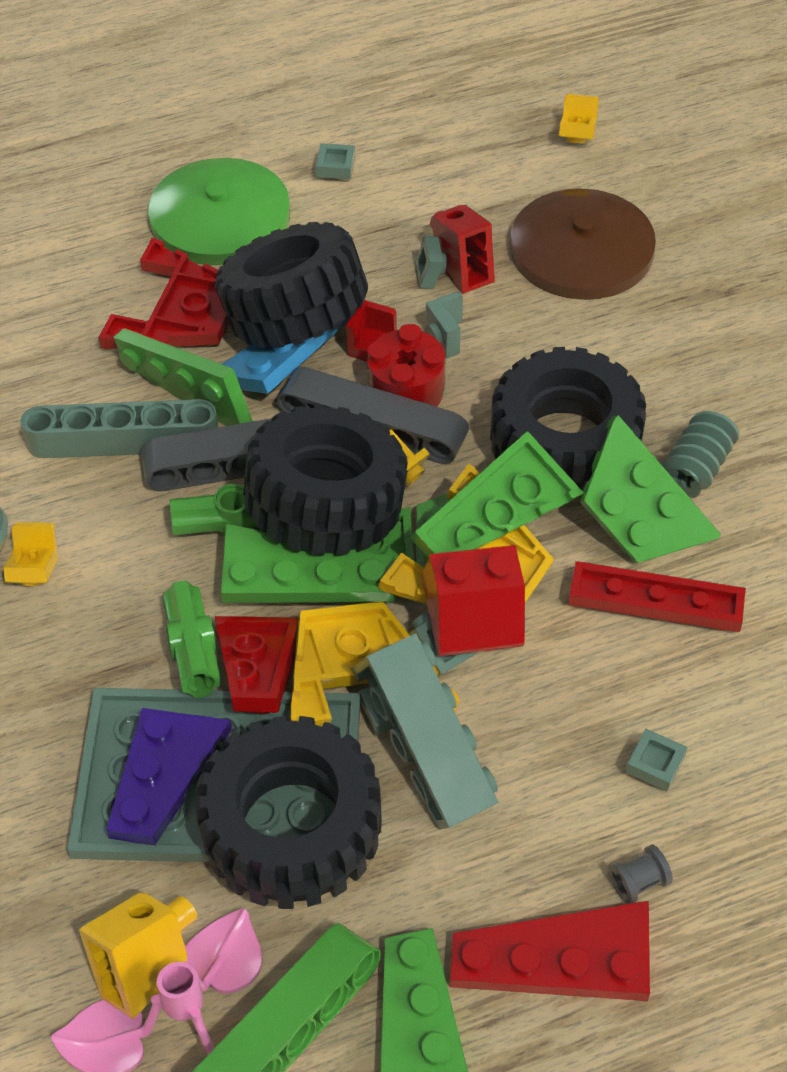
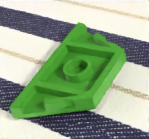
[579,415,721,563]

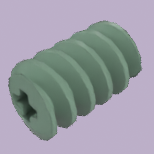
[662,411,740,498]

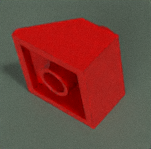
[421,545,525,657]

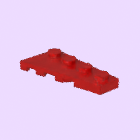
[450,901,650,1001]

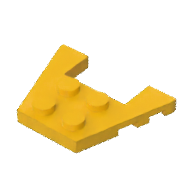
[378,463,554,605]
[289,602,460,727]

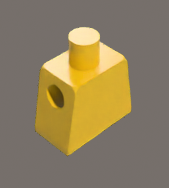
[79,893,197,1019]

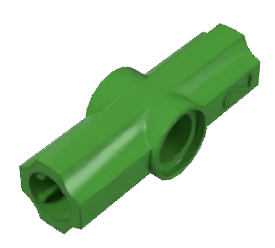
[169,484,258,536]
[163,581,220,698]

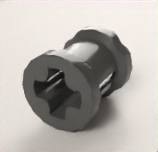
[609,844,673,904]

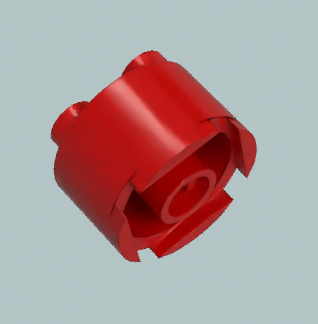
[367,324,446,407]

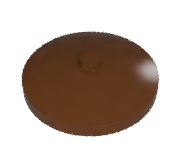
[510,188,656,300]

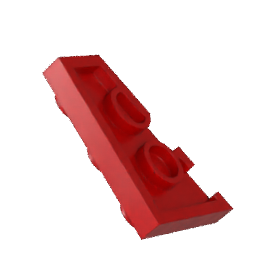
[215,616,299,713]

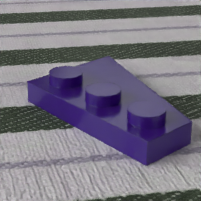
[106,708,232,845]

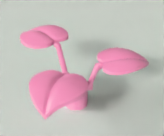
[51,908,263,1072]

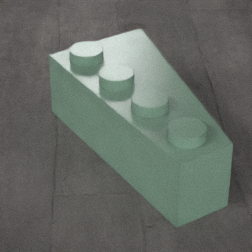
[351,633,499,830]

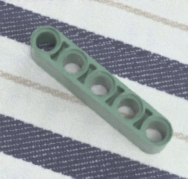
[20,399,218,458]

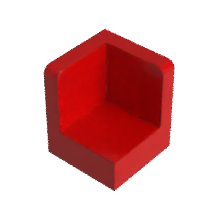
[346,300,397,361]

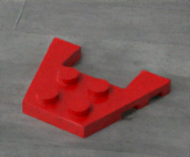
[98,238,229,349]

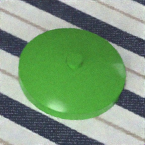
[148,158,290,265]

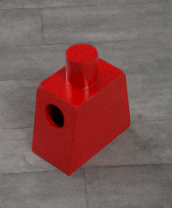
[430,205,495,294]

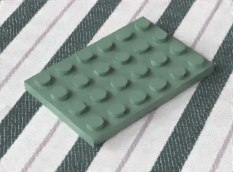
[67,688,361,862]

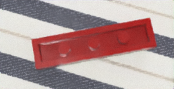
[568,561,746,632]

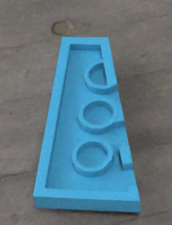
[222,318,349,394]

